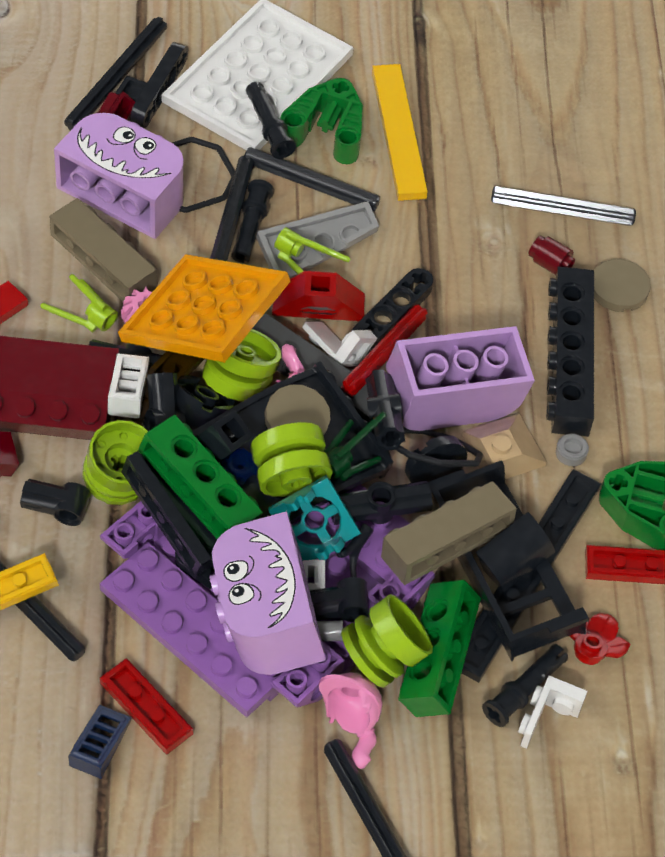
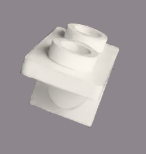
[302,322,378,367]
[518,676,587,749]

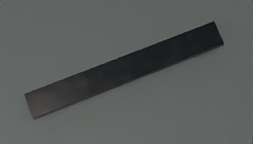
[462,469,601,683]

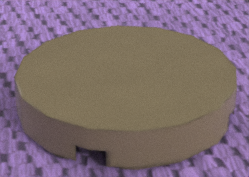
[594,259,651,312]
[264,385,331,435]

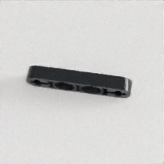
[130,42,188,128]
[352,268,433,354]

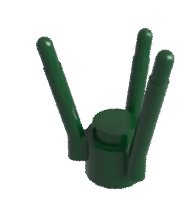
[323,412,386,481]

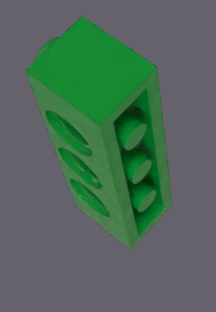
[138,415,263,539]
[398,580,481,717]

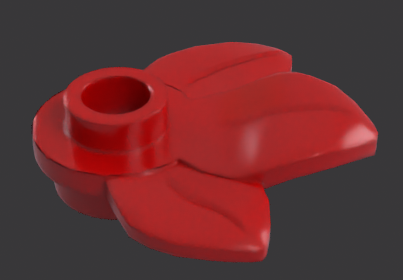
[570,613,630,665]

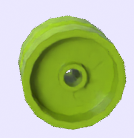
[202,329,281,402]
[250,422,333,497]

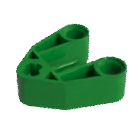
[280,78,363,165]
[599,461,665,550]

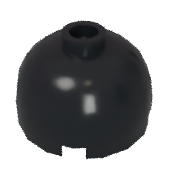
[177,376,236,431]

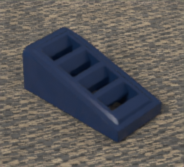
[68,705,131,779]

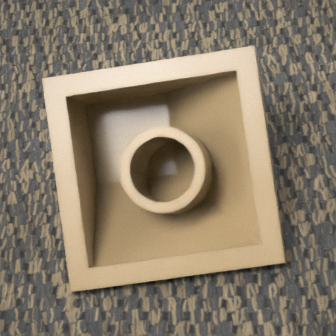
[462,414,547,479]

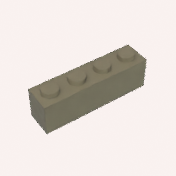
[49,198,157,301]
[381,481,517,585]

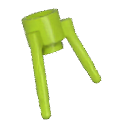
[274,227,351,274]
[40,274,118,333]

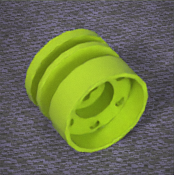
[83,420,148,505]
[341,594,433,688]

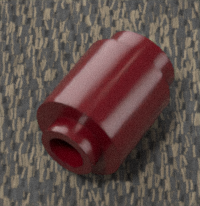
[529,235,575,275]

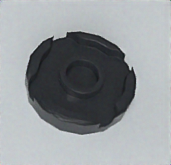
[404,436,468,483]

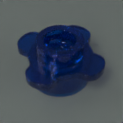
[221,448,259,486]

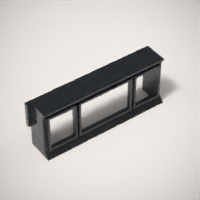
[427,460,589,661]

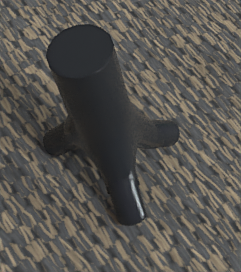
[336,523,374,577]

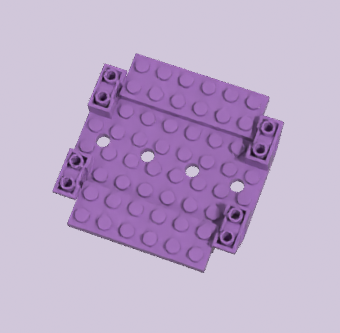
[100,485,435,718]

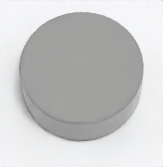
[556,434,589,466]

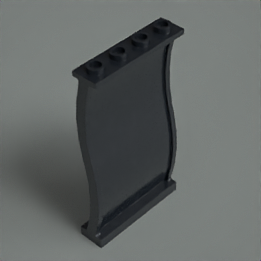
[122,361,394,579]

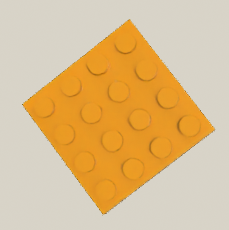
[118,254,290,363]

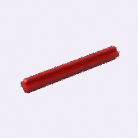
[341,305,428,396]

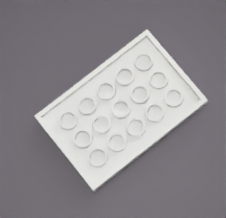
[162,0,353,151]

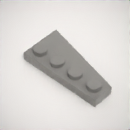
[256,201,379,279]

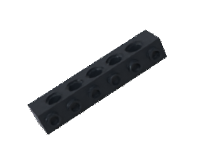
[546,267,594,437]

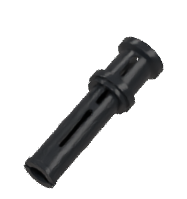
[245,82,296,159]
[231,179,274,263]
[482,644,568,727]

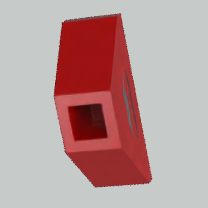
[272,271,365,321]

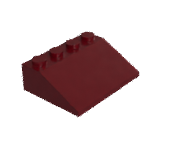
[0,336,120,440]

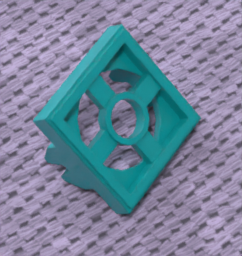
[268,475,361,561]

